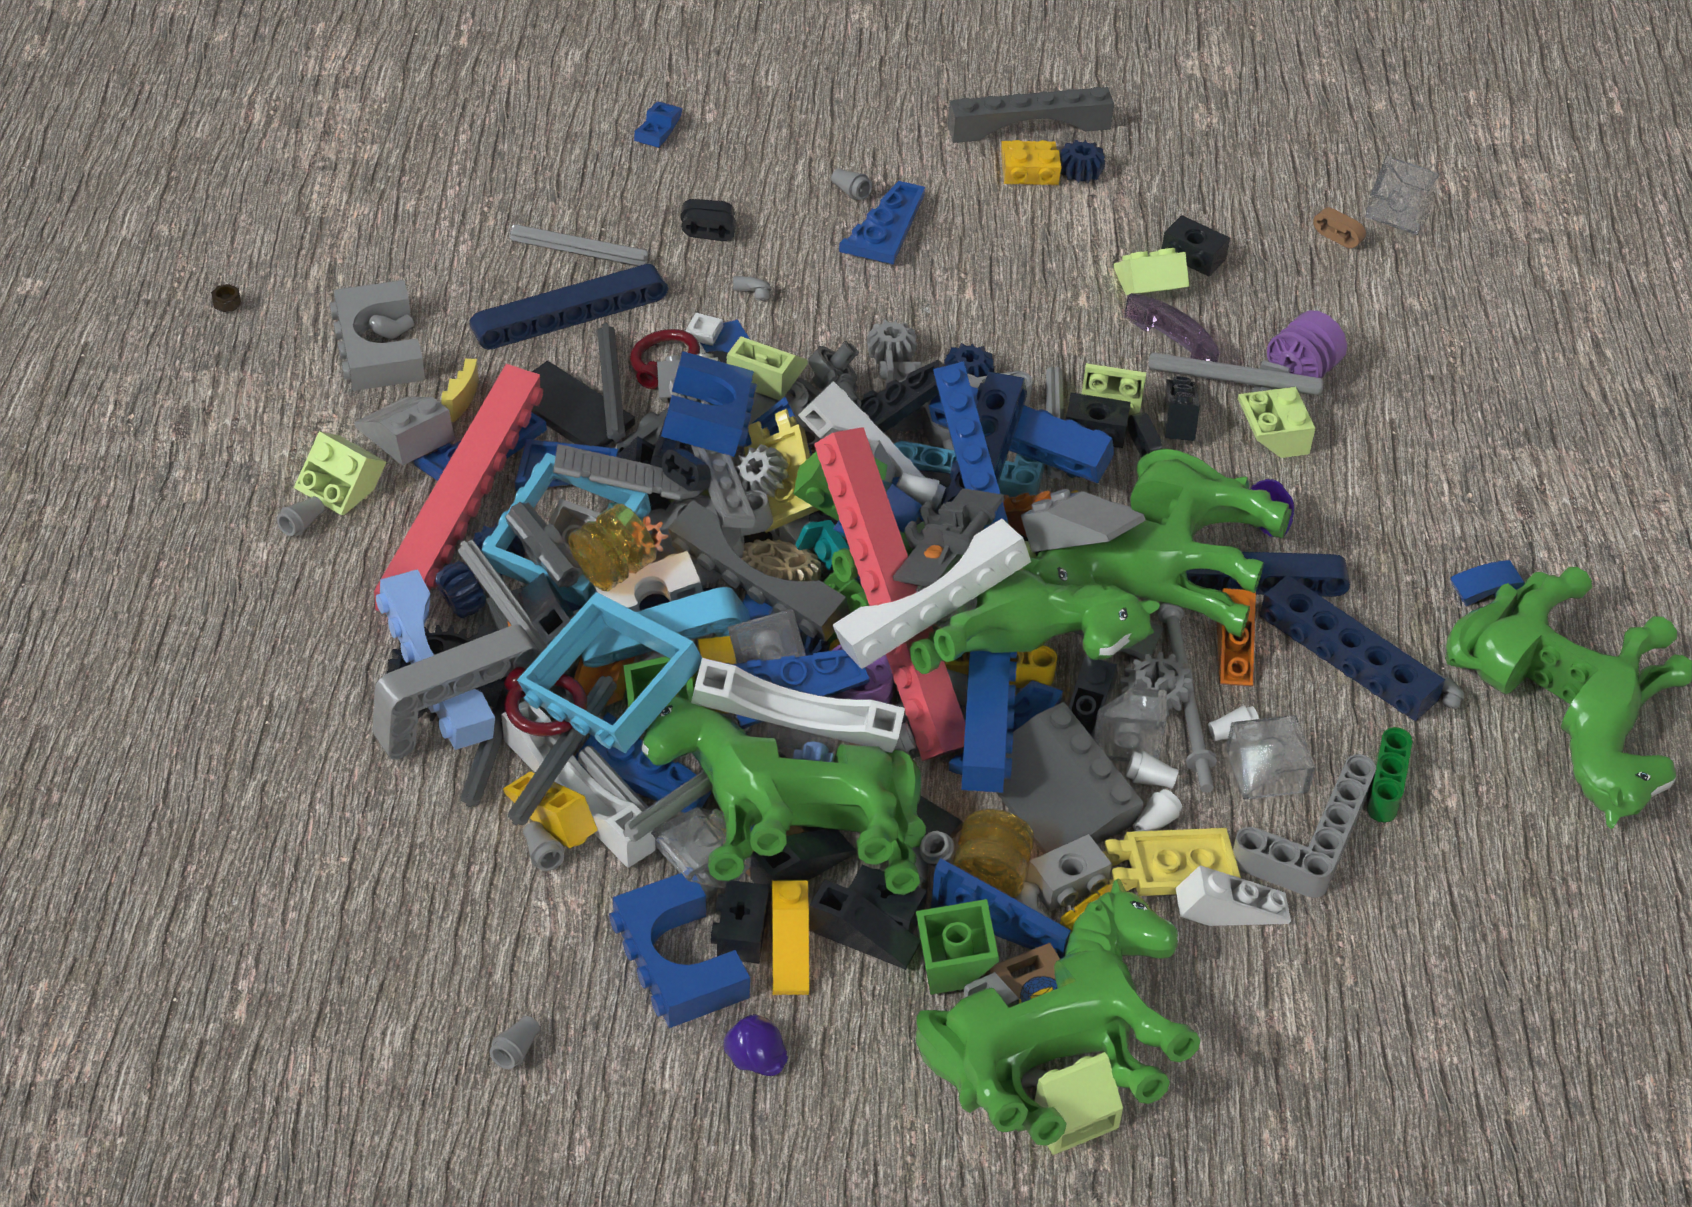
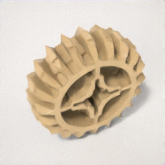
[741,539,821,582]

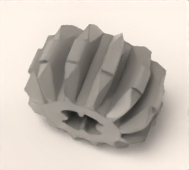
[867,319,917,364]
[735,444,789,498]

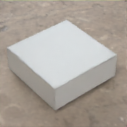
[686,313,723,346]

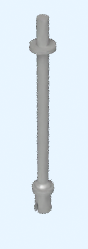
[1158,602,1217,793]

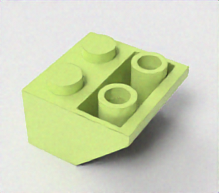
[1114,248,1189,295]
[727,336,808,400]
[1082,363,1146,418]
[1238,387,1315,458]
[294,431,387,515]
[1035,1052,1123,1155]

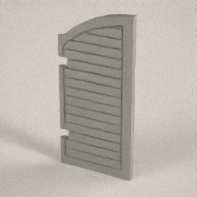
[553,444,704,501]

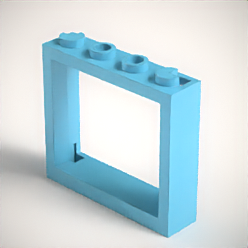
[481,453,651,607]
[517,592,702,753]

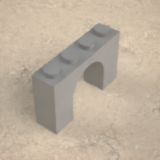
[330,280,425,391]

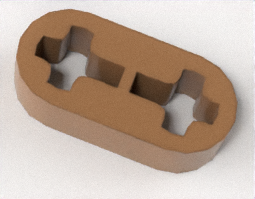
[1313,207,1366,248]

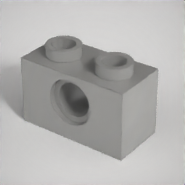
[1027,834,1112,912]

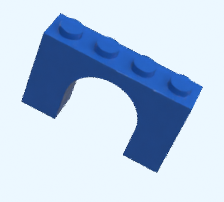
[661,351,757,457]
[609,869,750,1028]

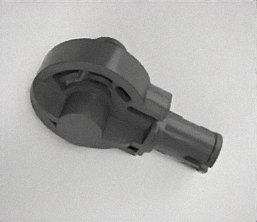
[808,341,861,408]

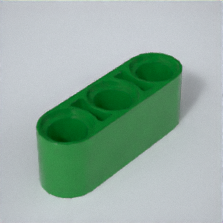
[1367,727,1413,823]

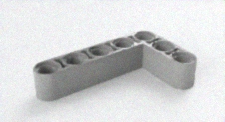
[372,625,540,760]
[1233,754,1376,898]

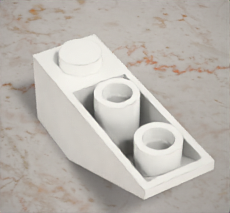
[1176,865,1291,926]

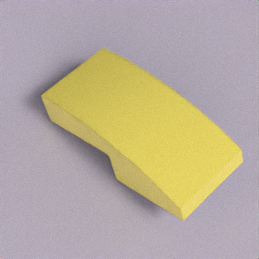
[441,358,479,422]

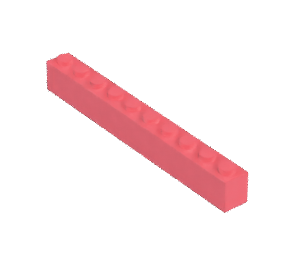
[374,364,543,614]
[814,427,965,761]

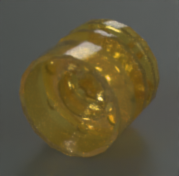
[568,503,656,592]
[952,809,1035,898]

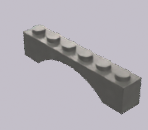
[947,87,1114,143]
[668,500,850,642]

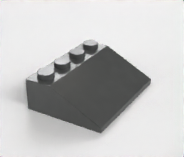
[996,702,1144,854]

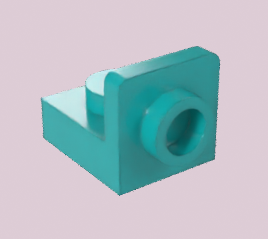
[795,520,849,571]

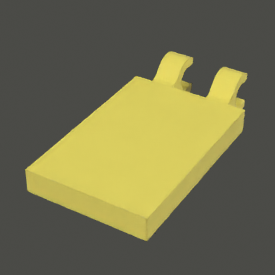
[744,409,819,532]
[1103,828,1241,896]

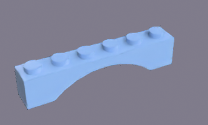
[376,569,495,750]

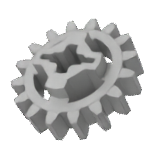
[1121,652,1194,718]

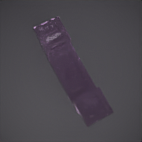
[1124,293,1220,362]

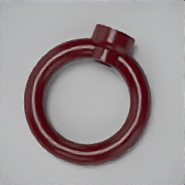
[630,329,700,389]
[504,667,588,737]

